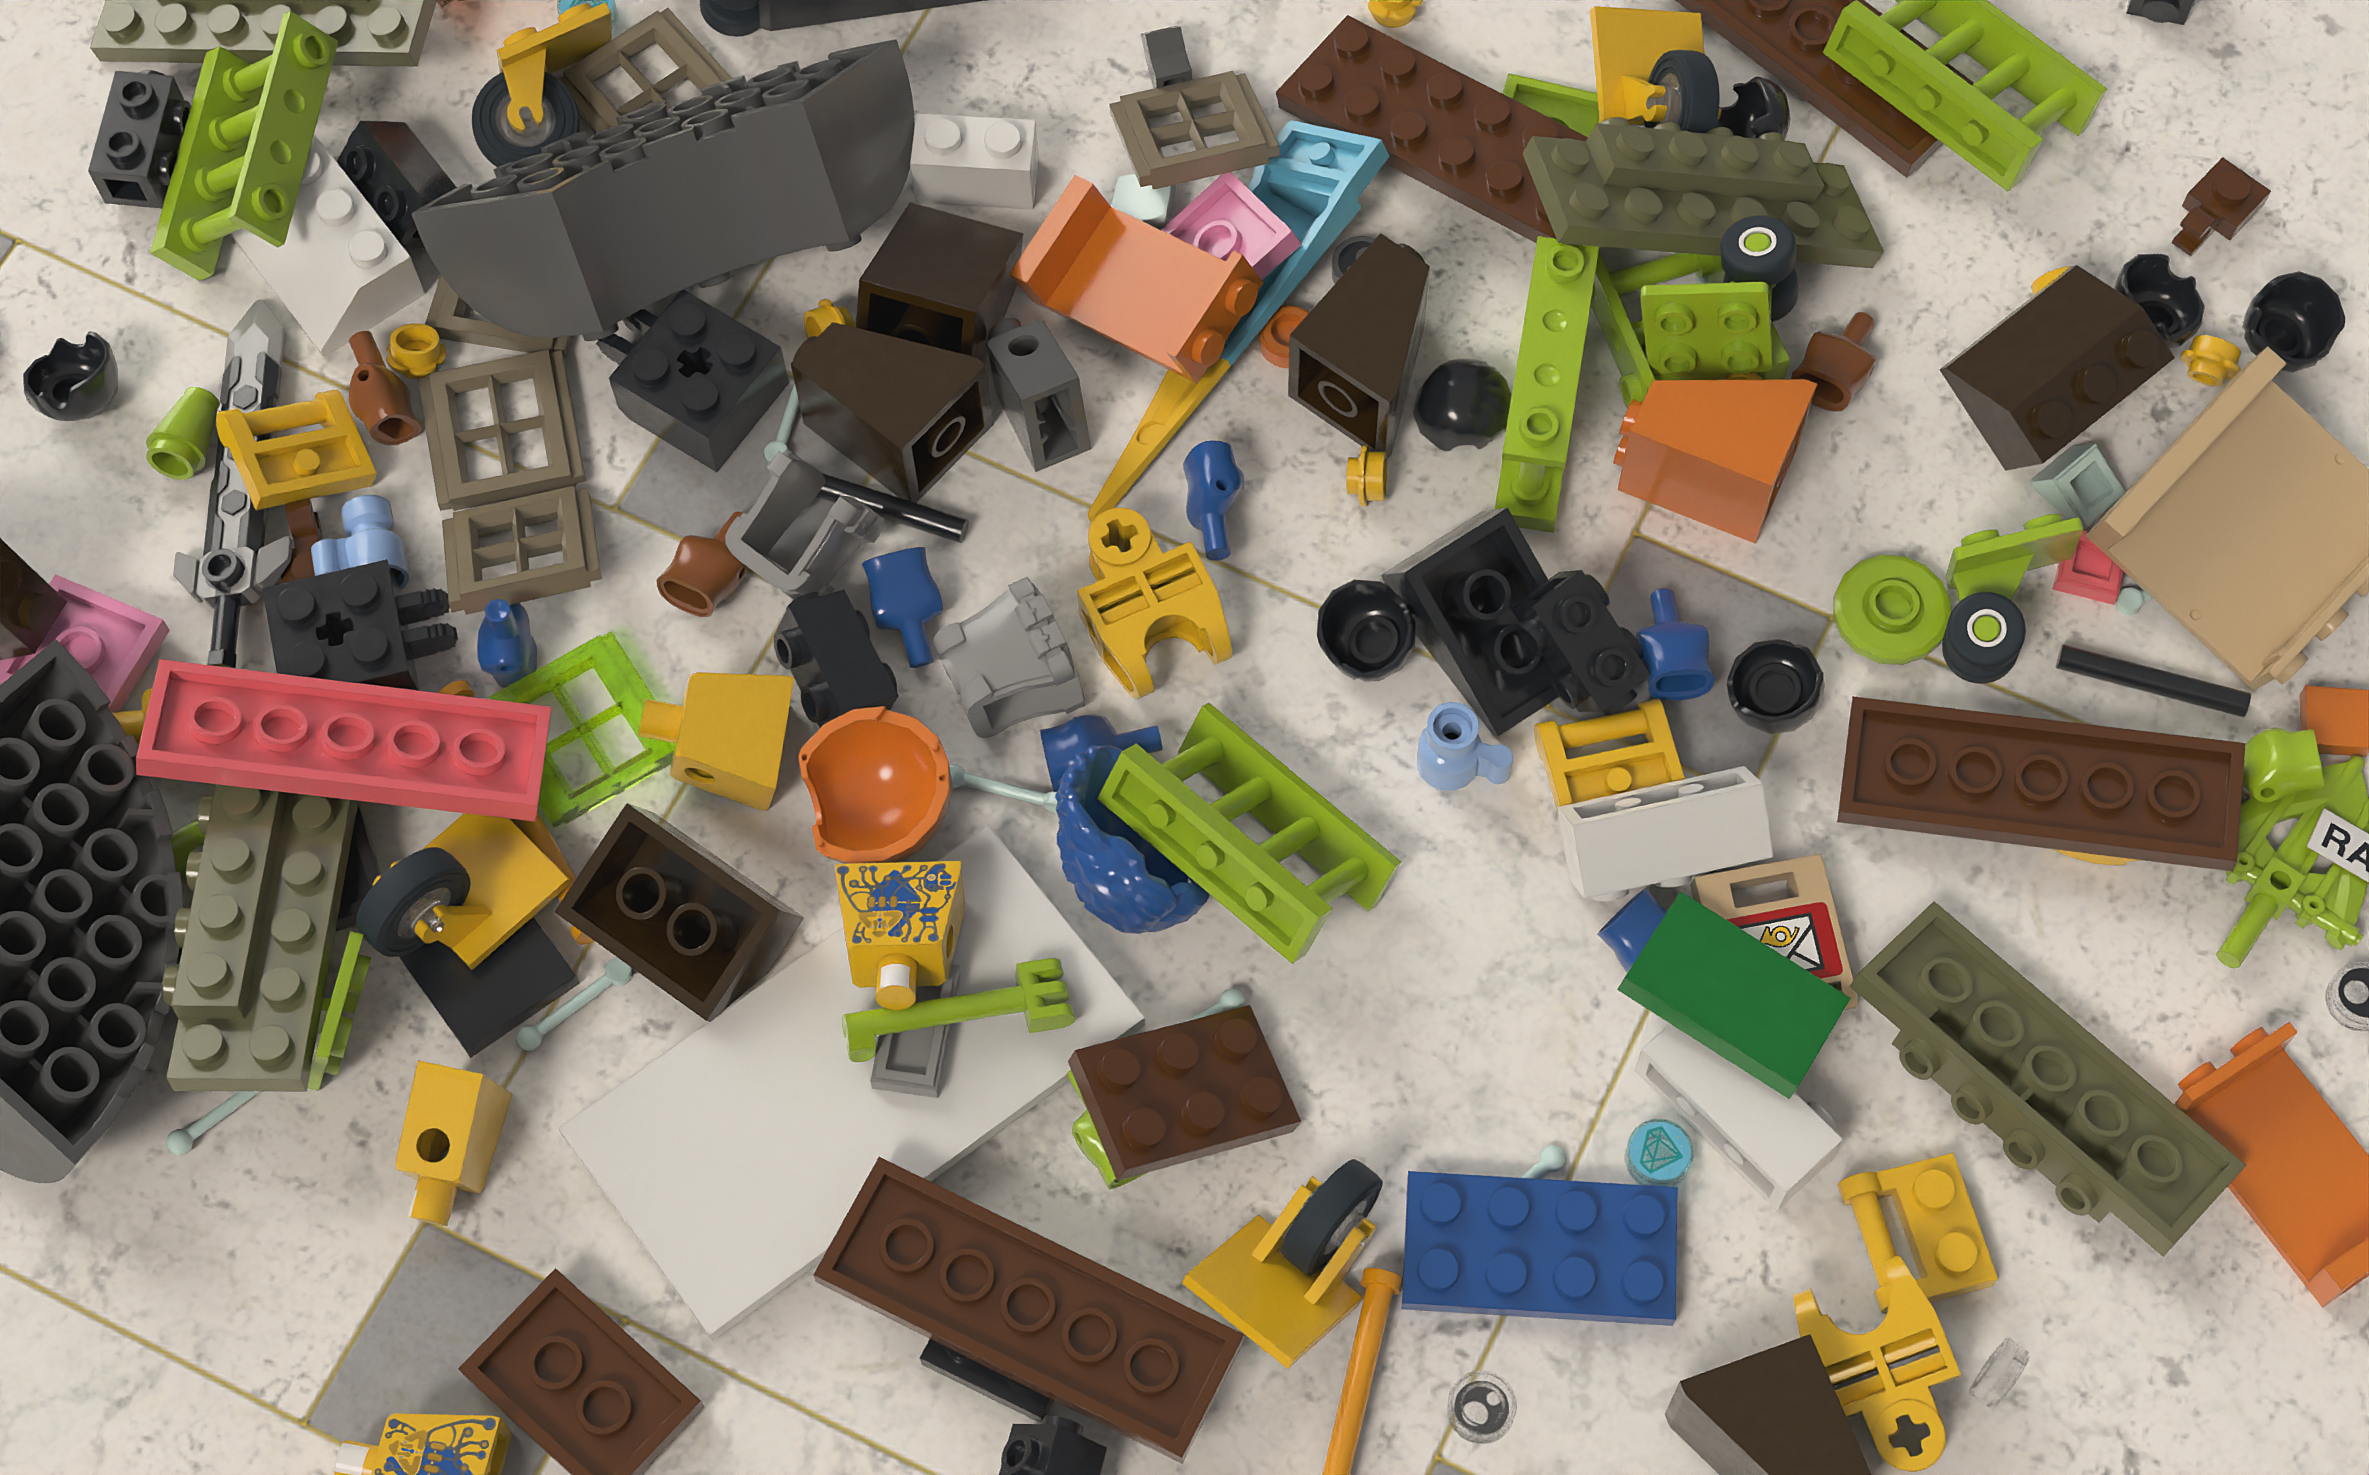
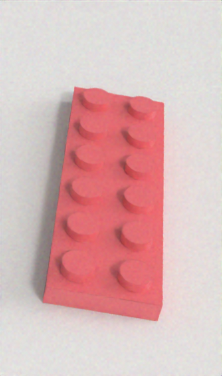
[136,659,551,822]

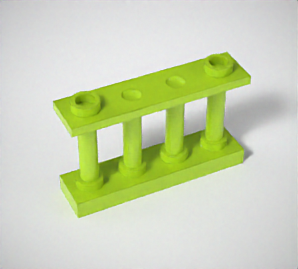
[1823,0,2107,192]
[150,11,338,281]
[1494,236,1599,533]
[1590,252,1790,409]
[1097,702,1402,964]

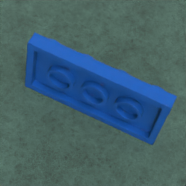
[1401,1171,1678,1326]

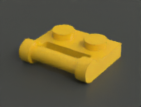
[216,390,377,510]
[1534,698,1685,816]
[1837,1153,1998,1313]

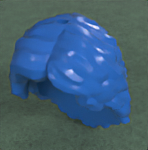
[1055,745,1210,934]

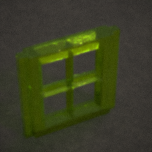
[489,631,675,828]

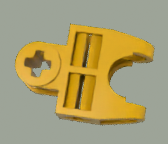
[1077,508,1232,699]
[1793,1255,1962,1472]

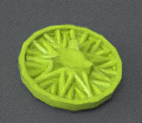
[1833,555,1951,665]

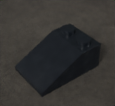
[1381,508,1559,736]

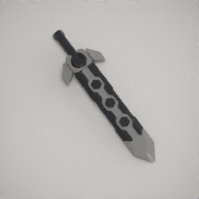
[173,299,293,668]

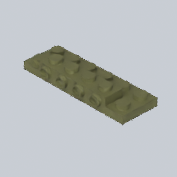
[90,0,437,67]
[1522,117,1884,268]
[163,784,358,1092]
[1850,901,2246,1257]

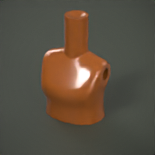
[1791,312,1877,412]
[349,331,422,445]
[656,511,748,617]

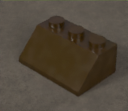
[1939,265,2175,471]
[554,803,804,1022]

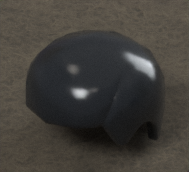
[1716,76,1791,139]
[2114,254,2205,349]
[2242,271,2346,373]
[23,331,118,421]
[1413,359,1512,451]
[1317,579,1416,682]
[1727,639,1825,734]

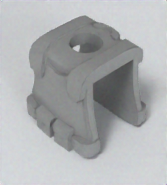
[725,449,885,600]
[933,577,1085,738]

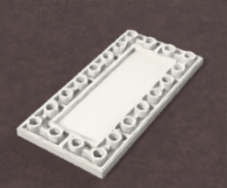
[558,825,1145,1341]

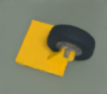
[472,2,612,168]
[1590,6,1721,134]
[356,813,571,970]
[1182,1159,1383,1369]

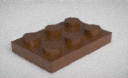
[1068,1005,1301,1181]
[458,1268,704,1475]

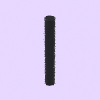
[816,473,969,543]
[2056,644,2251,717]

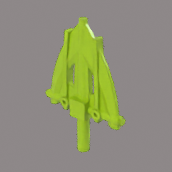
[2216,755,2369,968]

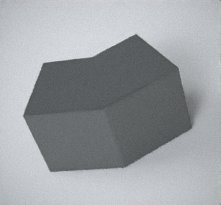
[1141,26,1192,88]

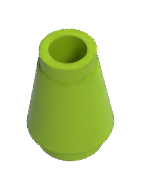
[146,387,220,480]

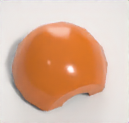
[798,706,953,864]

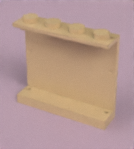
[2085,347,2369,691]

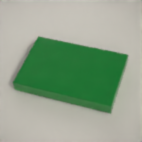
[1617,891,1851,1099]

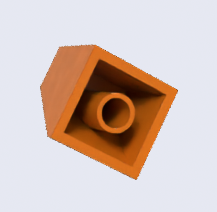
[1613,379,1817,544]

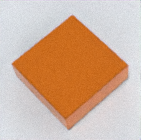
[2299,685,2369,757]

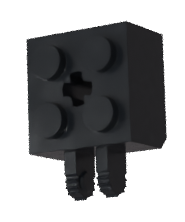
[596,289,789,472]
[262,559,458,691]

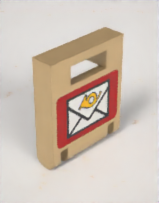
[1690,853,1858,1010]

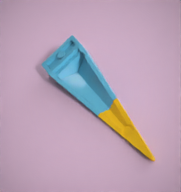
[1088,120,1390,523]

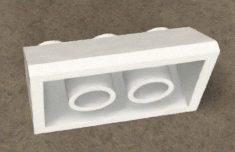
[230,134,425,358]

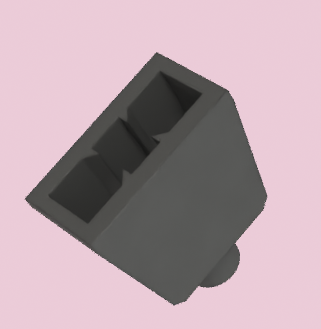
[986,318,1091,472]

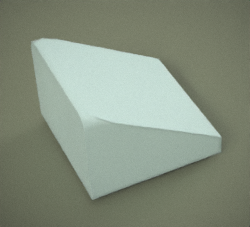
[1111,173,1176,230]
[2030,443,2126,530]

